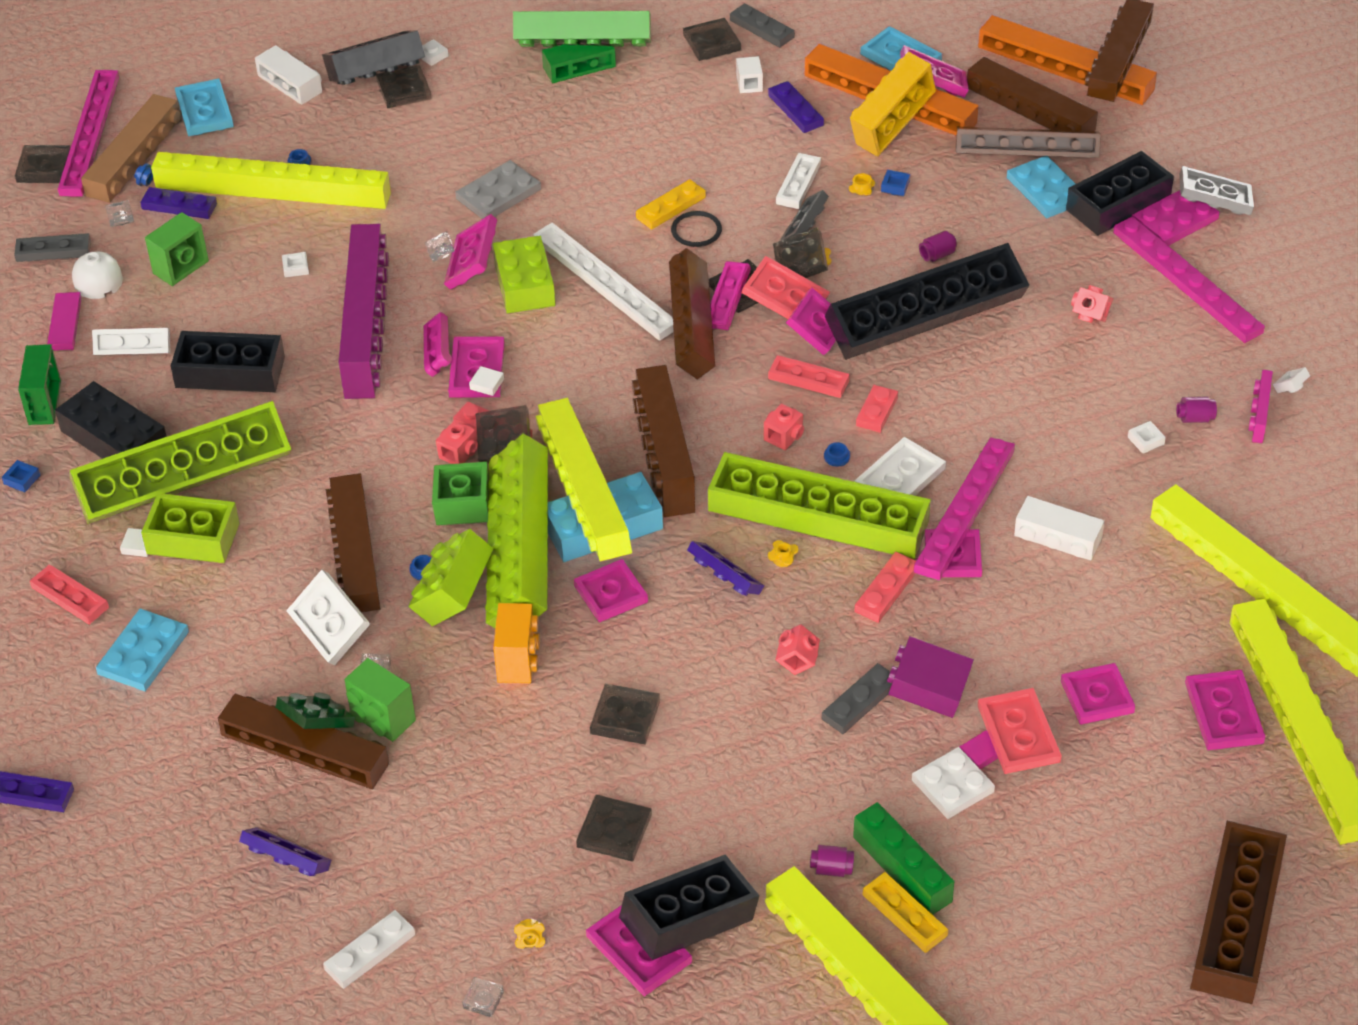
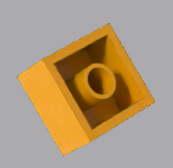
[493,603,540,683]

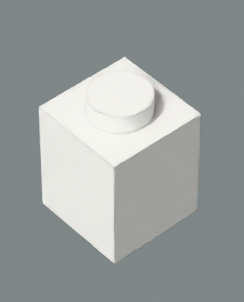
[736,56,763,94]

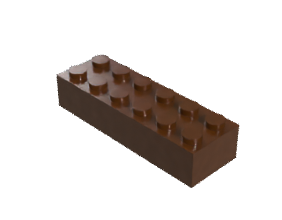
[632,365,695,517]
[1190,820,1287,1004]

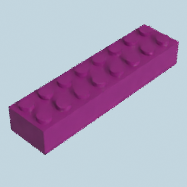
[339,224,389,399]

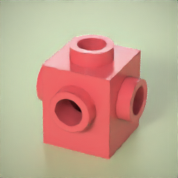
[1071,285,1114,323]
[764,403,804,451]
[436,421,478,464]
[775,624,820,675]

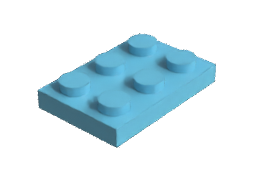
[860,26,942,71]
[175,79,234,137]
[1007,156,1076,219]
[95,609,189,692]

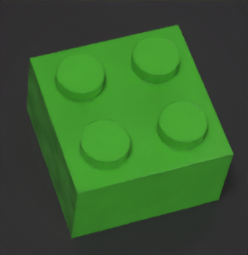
[145,212,209,286]
[432,462,489,526]
[344,658,416,742]

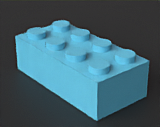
[548,472,663,563]

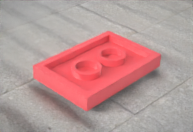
[741,256,830,319]
[978,688,1062,774]

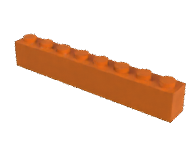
[978,15,1157,105]
[805,44,979,135]

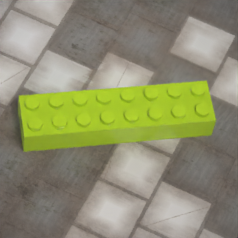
[69,401,291,524]
[485,433,548,628]
[708,452,931,560]

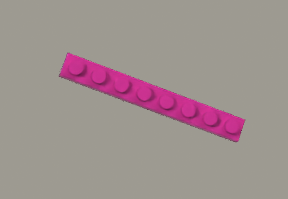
[58,70,119,197]
[1113,216,1265,343]
[914,437,1015,580]

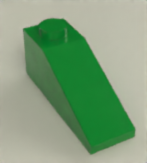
[542,44,616,84]

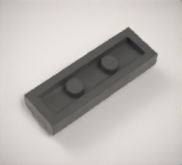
[730,3,795,48]
[779,190,829,249]
[14,233,91,262]
[822,663,892,734]

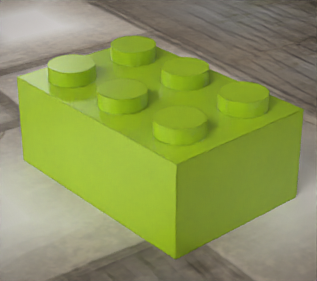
[493,235,555,314]
[141,493,240,563]
[408,528,494,627]

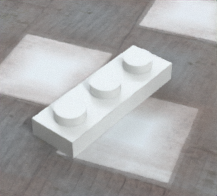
[776,153,821,209]
[92,328,170,355]
[323,910,415,989]

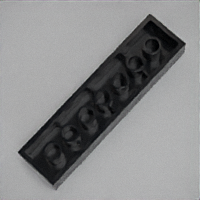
[825,243,1030,360]

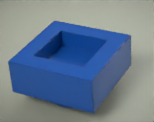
[881,170,910,196]
[2,460,40,492]

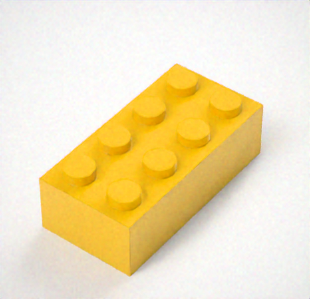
[850,52,936,157]

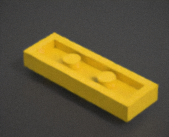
[636,179,706,230]
[862,872,948,953]

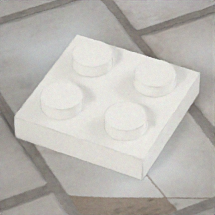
[912,747,995,819]

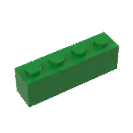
[853,802,955,915]

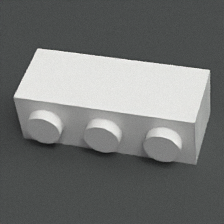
[255,45,322,105]
[1014,496,1105,561]

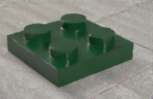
[275,693,355,729]

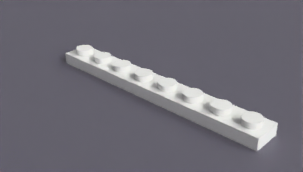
[533,223,674,341]

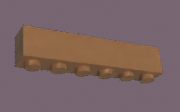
[81,94,181,203]

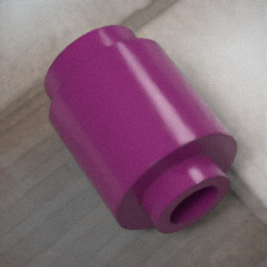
[919,231,957,262]
[1176,397,1217,423]
[810,844,854,877]

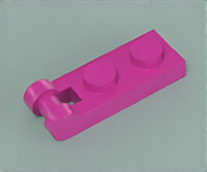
[423,312,453,377]

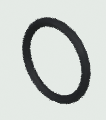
[671,211,722,247]

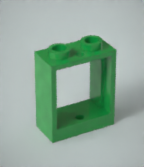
[18,344,61,425]

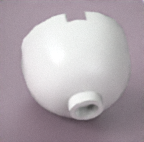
[72,251,123,299]

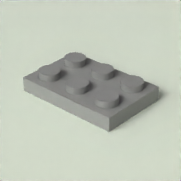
[455,160,541,219]
[1179,166,1254,215]

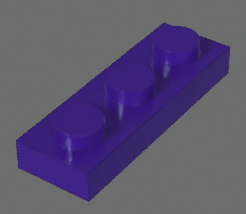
[768,81,824,133]
[140,187,217,219]
[687,541,765,596]
[0,771,74,813]
[239,827,332,876]

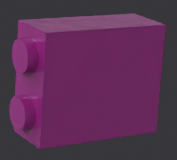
[887,636,974,718]

